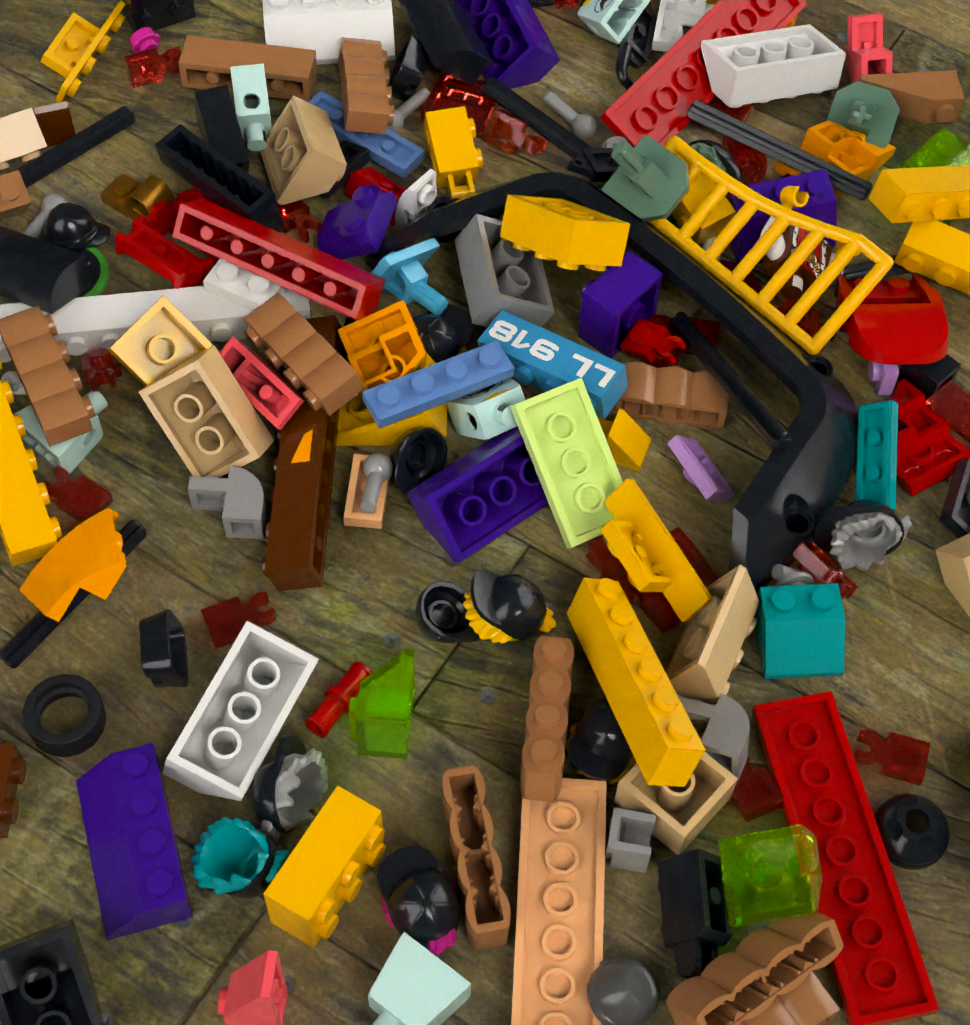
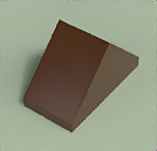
[34,101,75,148]

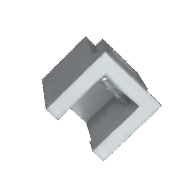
[605,807,656,873]

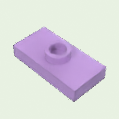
[667,435,734,504]

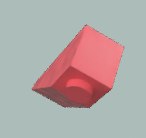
[219,336,304,430]
[218,950,288,1025]

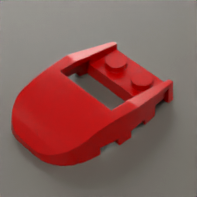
[116,189,220,289]
[834,274,948,365]

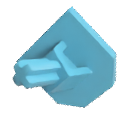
[371,237,448,315]

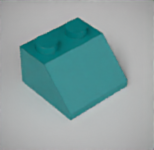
[754,583,845,680]

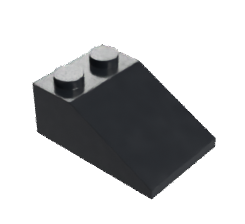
[0,918,105,1025]

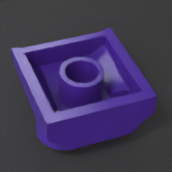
[317,184,398,260]

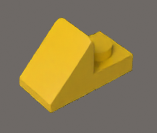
[597,408,651,472]

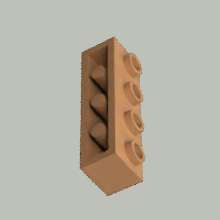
[178,35,318,102]

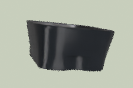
[388,34,429,100]
[139,609,189,688]

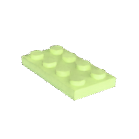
[510,378,623,548]

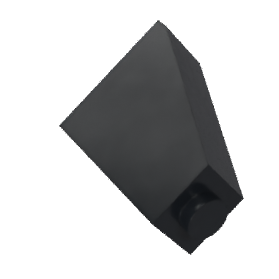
[195,84,249,172]

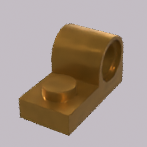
[100,173,174,220]

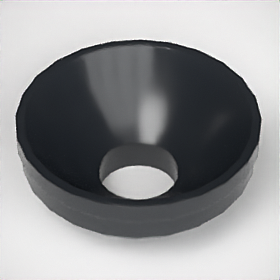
[874,794,950,870]

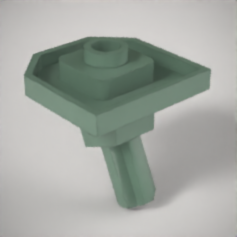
[827,81,900,148]
[601,134,690,222]

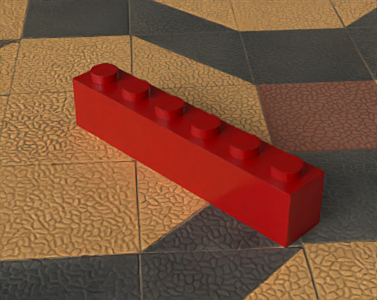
[172,198,385,320]

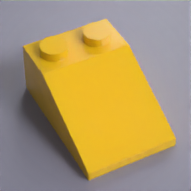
[336,354,447,446]

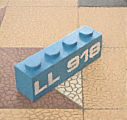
[477,310,628,419]

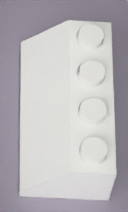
[263,0,396,65]
[701,24,846,108]
[163,621,319,801]

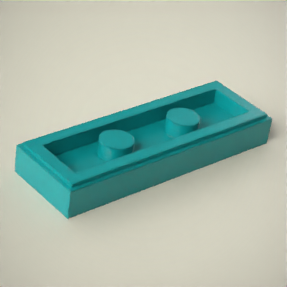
[855,400,898,511]

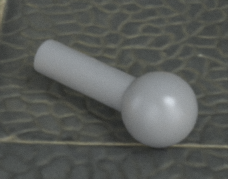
[387,86,432,133]
[543,91,597,139]
[22,193,67,238]
[360,453,393,513]

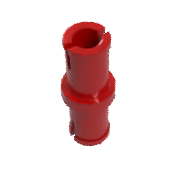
[305,661,374,738]

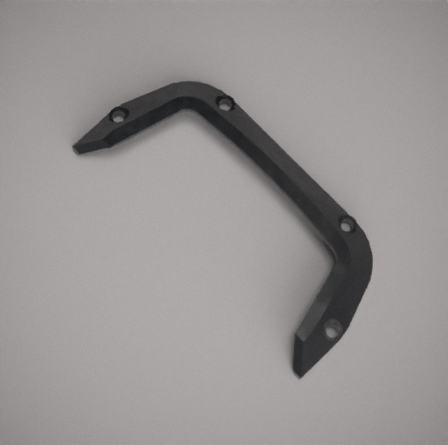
[366,172,858,594]

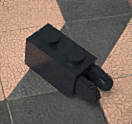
[658,848,733,979]

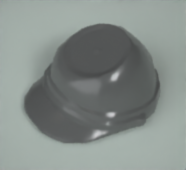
[587,957,661,1025]

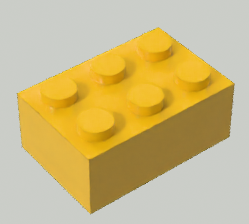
[500,195,630,271]
[263,785,386,948]

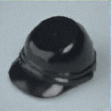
[42,203,111,251]
[390,427,448,496]
[416,582,480,643]

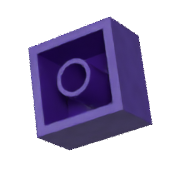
[578,251,663,359]

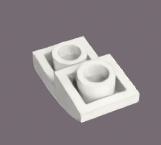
[395,169,437,228]

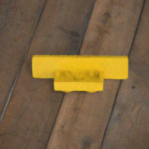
[40,0,126,103]
[600,478,712,622]

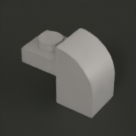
[188,465,267,539]
[678,694,750,780]

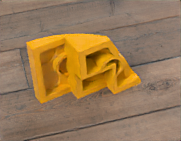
[774,120,896,199]
[337,299,427,395]
[19,508,127,622]

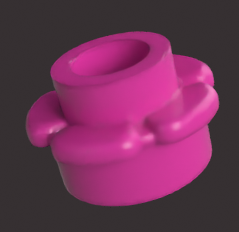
[130,27,161,57]

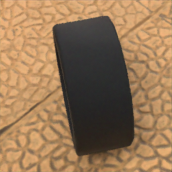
[23,674,106,757]

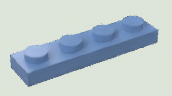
[308,91,425,179]
[362,340,515,429]

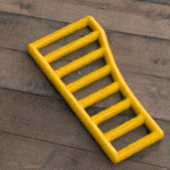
[647,136,894,355]

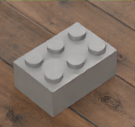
[454,214,555,327]

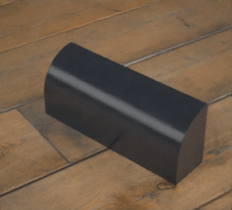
[398,0,492,86]
[155,124,284,232]
[0,226,92,314]

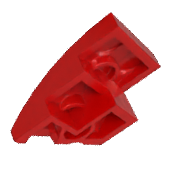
[884,378,970,496]

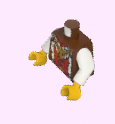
[760,186,861,300]

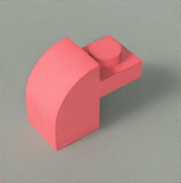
[843,12,893,83]

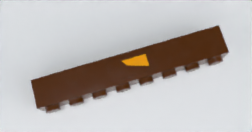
[262,315,342,591]

